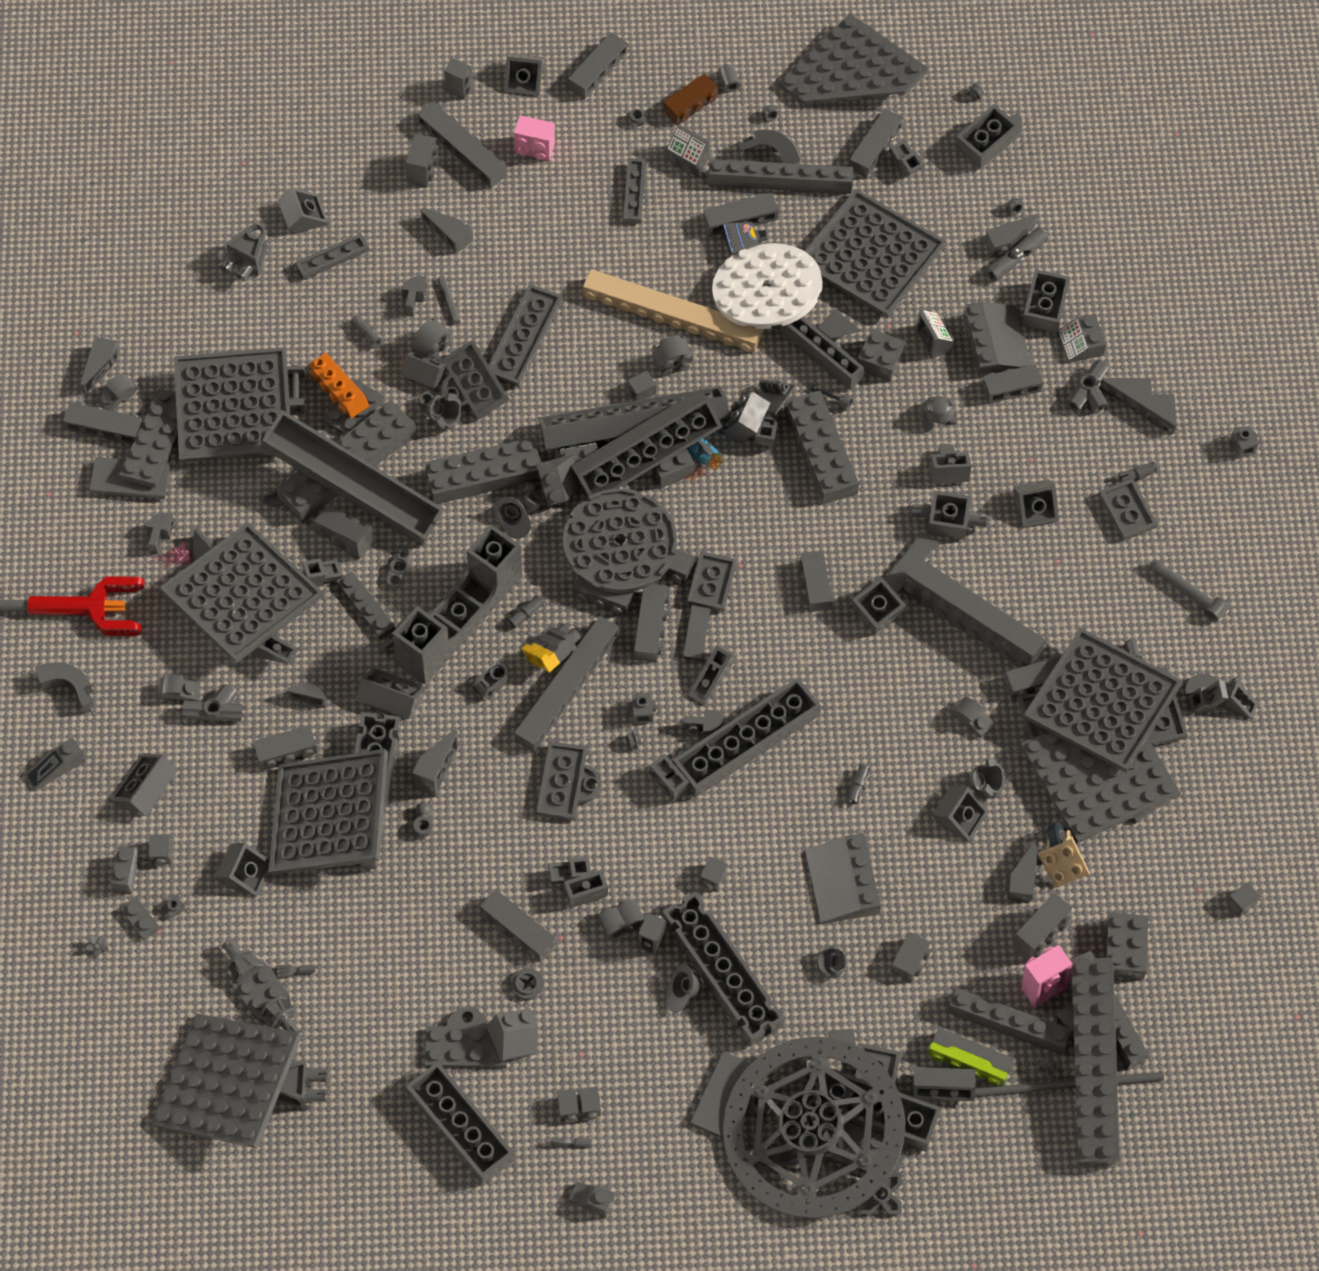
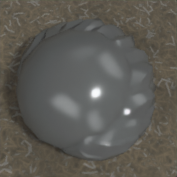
[817,946,847,979]

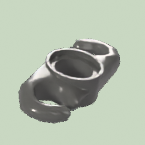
[385,547,413,589]

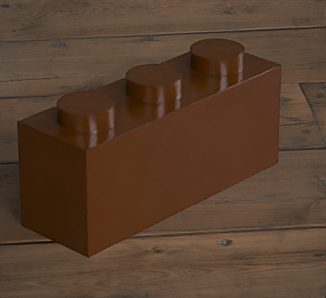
[663,74,718,125]

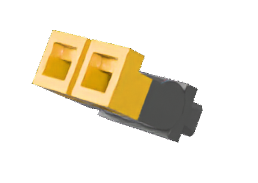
[521,623,581,672]

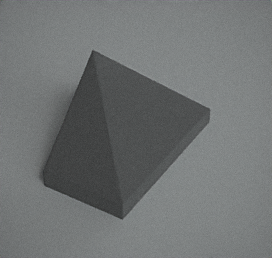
[192,527,214,562]
[287,683,327,708]

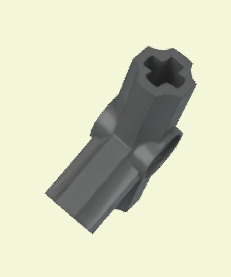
[1066,360,1109,413]
[183,684,243,723]

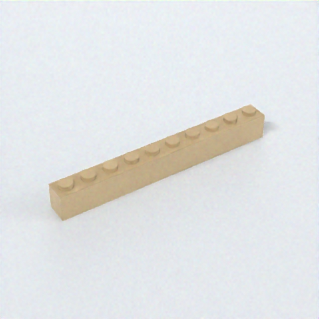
[583,269,762,353]

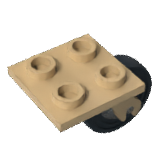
[1038,822,1090,888]

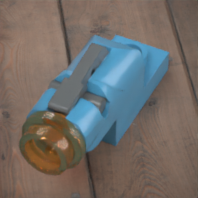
[684,438,723,470]

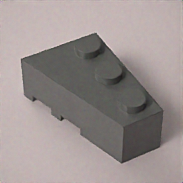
[314,505,374,560]

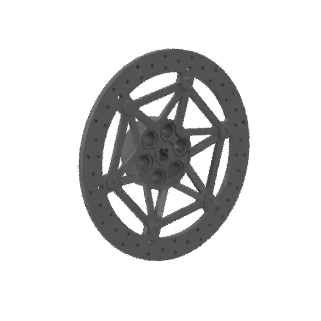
[723,1037,905,1218]

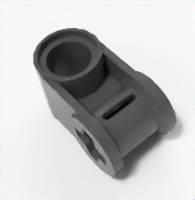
[471,664,508,700]

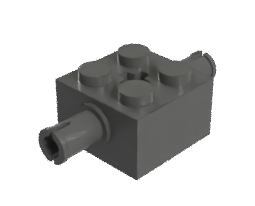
[911,490,987,540]

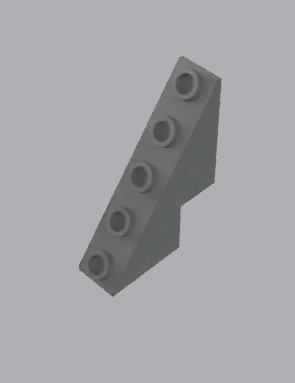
[1099,378,1177,434]

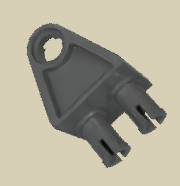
[220,224,268,282]
[277,1061,328,1110]

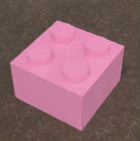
[514,115,555,160]

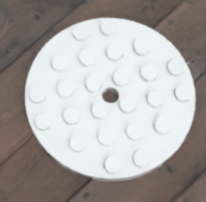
[712,243,822,329]

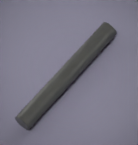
[438,276,461,325]

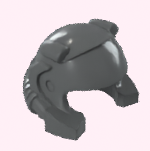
[426,393,462,430]
[920,396,957,432]
[968,759,1005,798]

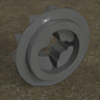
[512,968,544,1000]

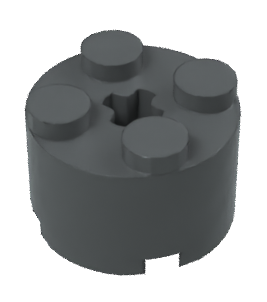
[410,318,452,360]
[651,335,693,376]

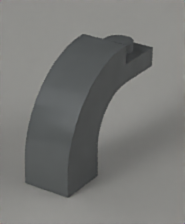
[739,129,803,164]
[35,662,93,714]

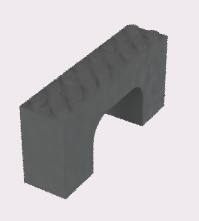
[392,525,522,685]

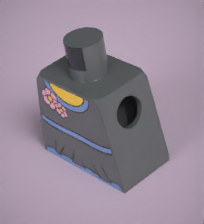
[723,222,767,257]

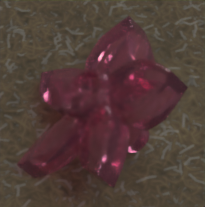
[172,541,193,564]

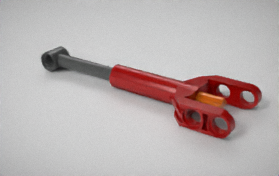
[0,576,145,636]

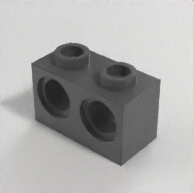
[649,754,689,802]

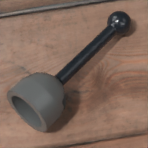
[810,385,853,410]

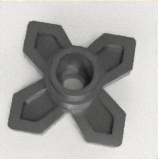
[860,1172,902,1215]

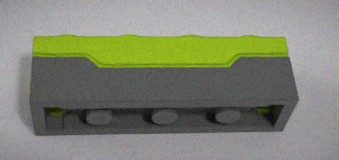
[928,1027,1014,1086]

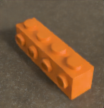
[308,353,369,419]

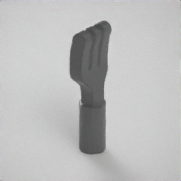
[276,964,316,979]
[550,1137,592,1148]

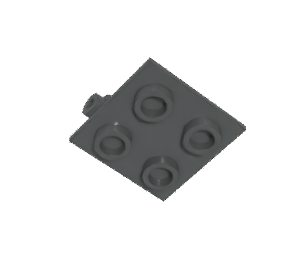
[758,379,796,414]

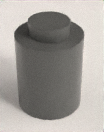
[718,64,741,92]

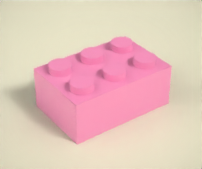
[1021,945,1073,1008]

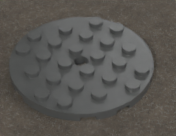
[563,489,677,593]

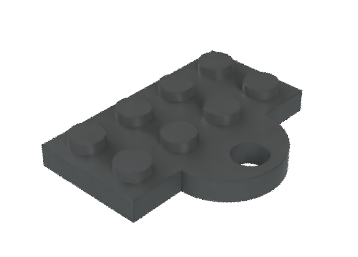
[441,340,510,419]
[536,741,601,821]
[425,1007,507,1068]

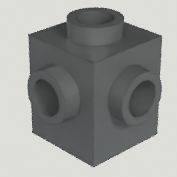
[1229,425,1259,458]
[628,692,656,724]

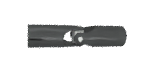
[986,227,1048,282]

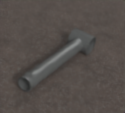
[1148,558,1229,622]

